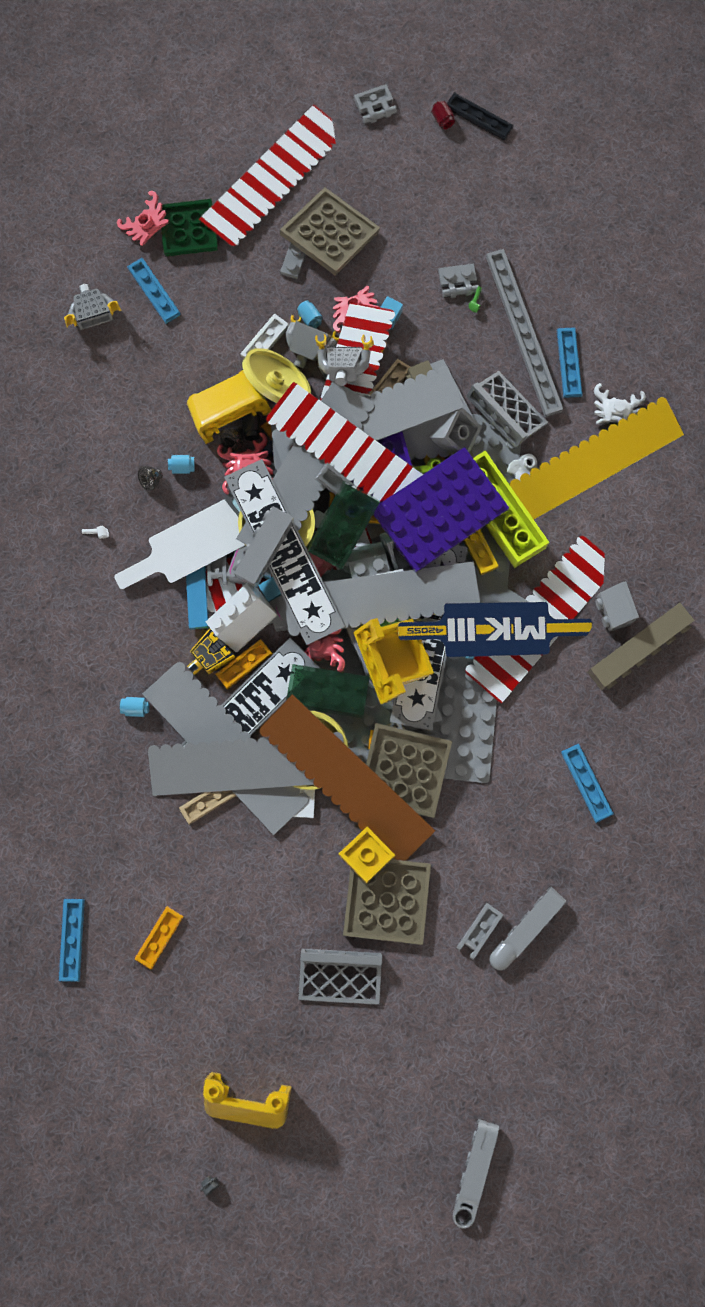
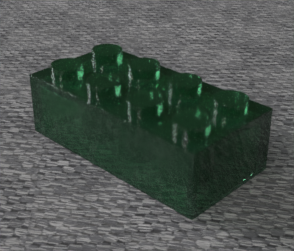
[307,481,380,570]
[286,664,370,718]

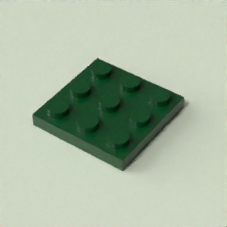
[161,199,218,257]

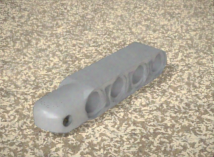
[489,887,566,970]
[452,1119,499,1228]

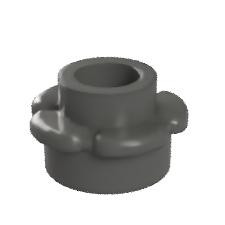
[200,1176,220,1196]

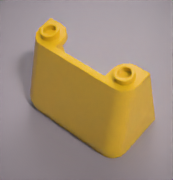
[187,370,271,444]
[203,1072,292,1129]

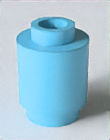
[297,301,323,328]
[168,455,195,474]
[120,697,150,717]

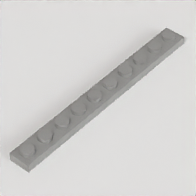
[486,249,563,417]

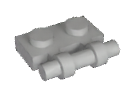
[354,84,397,124]
[438,264,478,298]

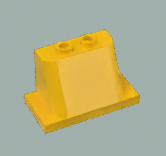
[353,618,434,704]

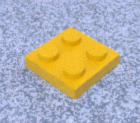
[338,827,395,884]

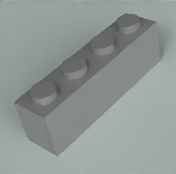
[233,506,294,588]

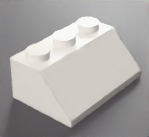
[206,583,278,652]

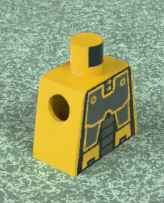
[187,629,235,675]

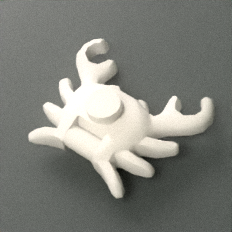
[594,383,646,425]

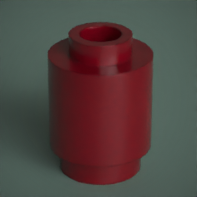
[431,101,455,129]

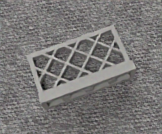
[466,371,548,449]
[299,949,382,1004]

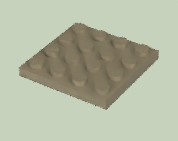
[280,187,380,276]
[366,723,452,818]
[343,859,431,945]

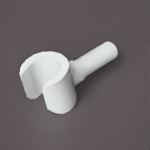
[82,526,109,539]

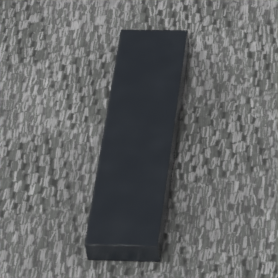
[447,92,514,141]

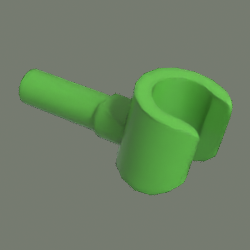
[468,287,482,313]

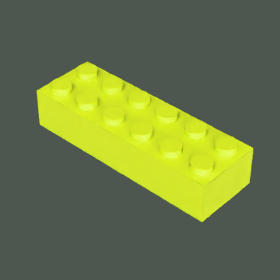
[473,450,549,568]

